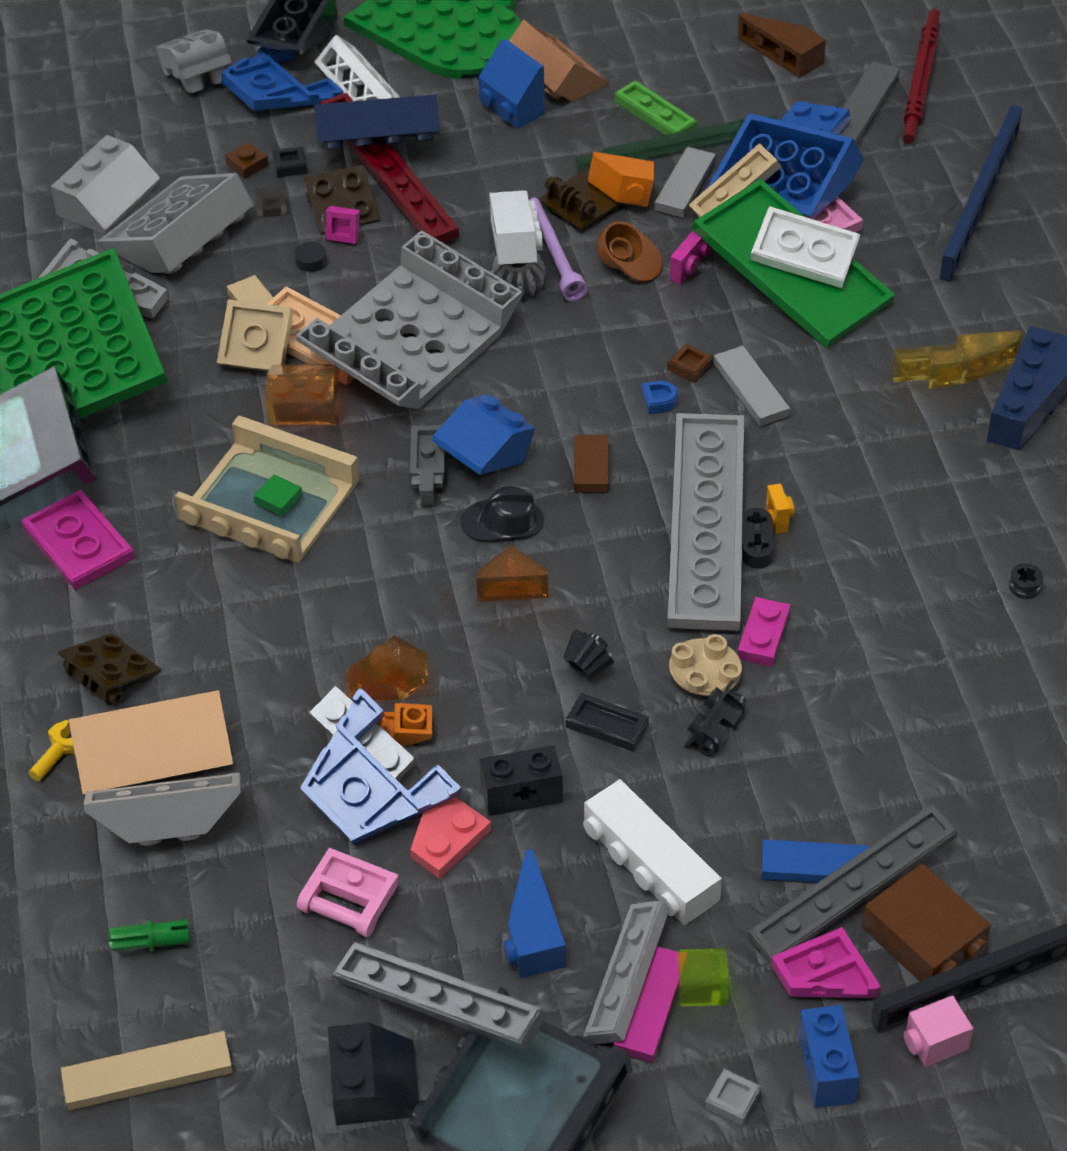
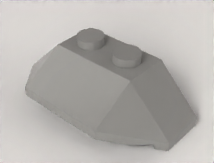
[84,772,241,846]

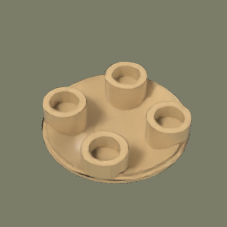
[669,634,742,696]

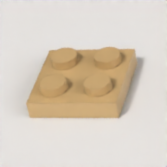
[217,299,294,374]

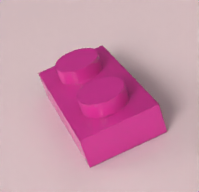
[670,231,713,285]
[737,597,791,667]

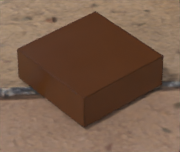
[667,343,713,383]

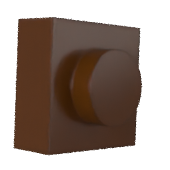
[225,142,269,179]

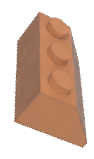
[509,19,609,102]

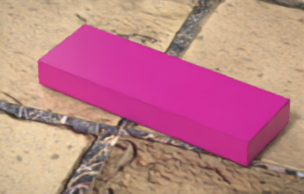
[614,946,687,1063]

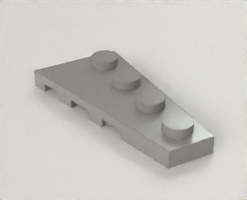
[39,238,168,319]

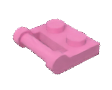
[296,848,399,937]

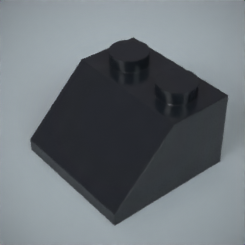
[328,1023,419,1126]

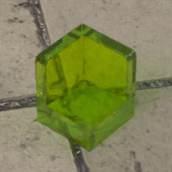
[678,948,729,1006]

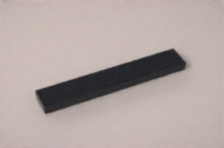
[871,923,1067,1033]

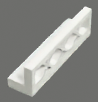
[315,35,400,101]

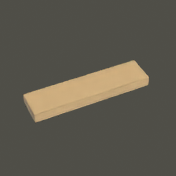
[61,1031,233,1111]

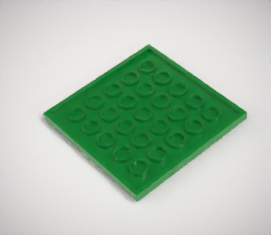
[0,248,169,452]

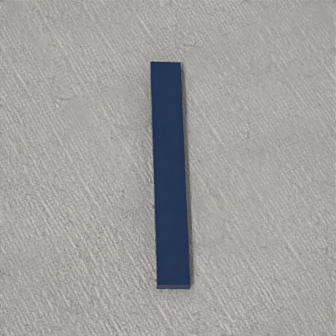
[940,105,1022,282]

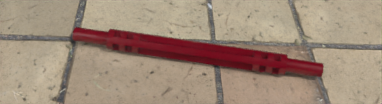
[903,9,940,144]

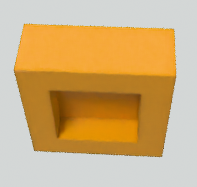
[766,483,794,534]

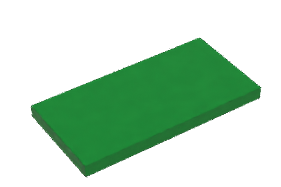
[692,178,895,349]

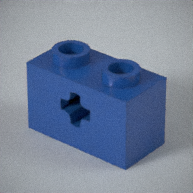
[798,1005,860,1108]

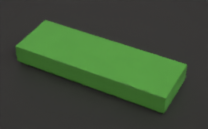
[614,80,698,142]

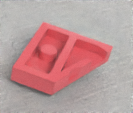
[410,797,491,879]

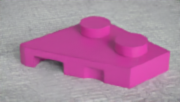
[771,927,881,998]

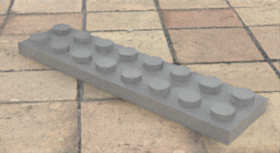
[667,413,744,631]

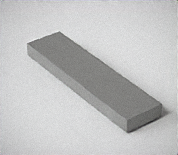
[583,900,670,1044]

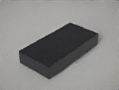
[566,693,649,752]

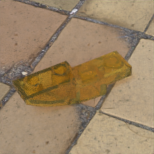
[891,330,1023,389]

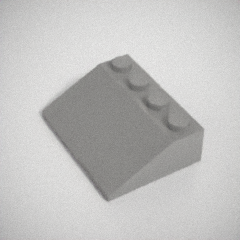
[97,173,253,274]

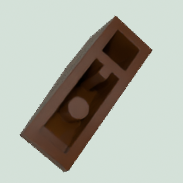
[738,13,826,78]

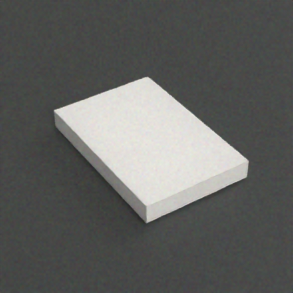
[750,206,860,288]

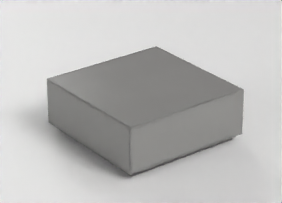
[705,1069,762,1126]

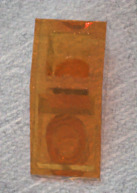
[345,635,428,701]

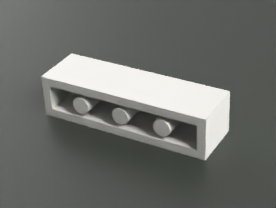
[489,190,543,265]
[583,779,722,926]

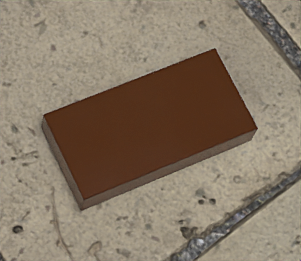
[574,435,608,492]

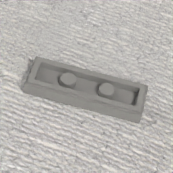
[655,147,716,218]
[713,346,790,427]

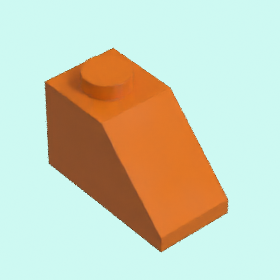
[588,151,654,207]

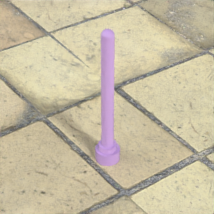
[529,198,587,301]

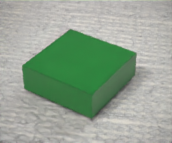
[253,474,303,517]

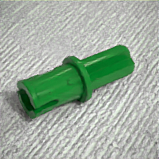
[108,919,189,952]

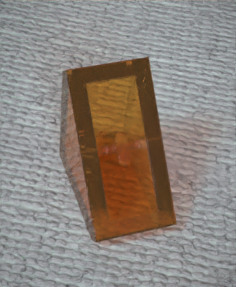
[476,545,549,602]

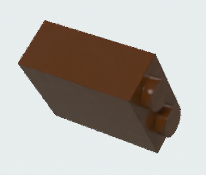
[862,863,991,981]

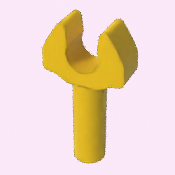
[28,720,75,782]

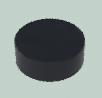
[294,242,327,271]

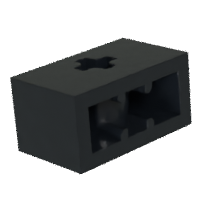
[479,745,563,816]

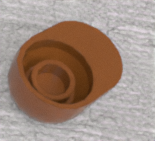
[596,221,662,282]

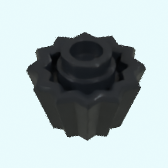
[563,629,615,679]

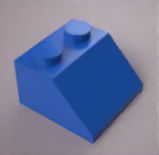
[478,39,545,129]
[432,395,535,475]

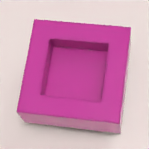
[326,206,360,244]

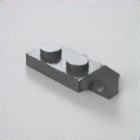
[410,425,445,506]

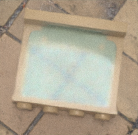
[175,415,360,563]

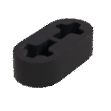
[742,508,774,569]

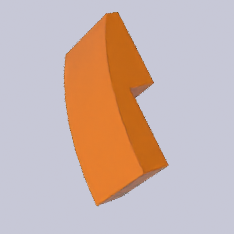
[377,703,432,746]

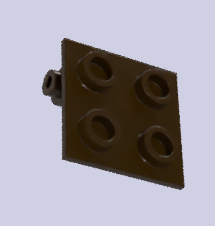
[304,164,380,234]
[538,171,623,230]
[58,633,161,705]

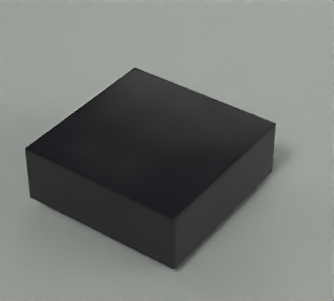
[273,147,308,178]

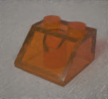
[265,365,339,424]

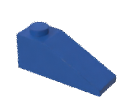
[503,849,566,979]

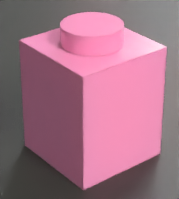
[904,996,973,1067]

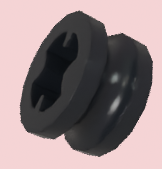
[1009,563,1043,599]

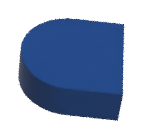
[641,381,678,415]

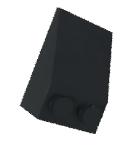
[246,0,339,55]

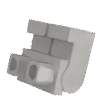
[155,29,232,93]

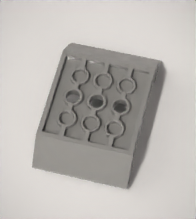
[296,230,523,409]

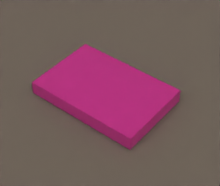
[21,489,135,590]

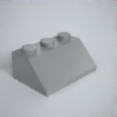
[51,135,161,235]

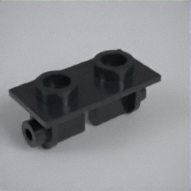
[684,679,746,755]

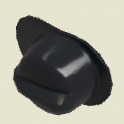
[460,486,544,541]

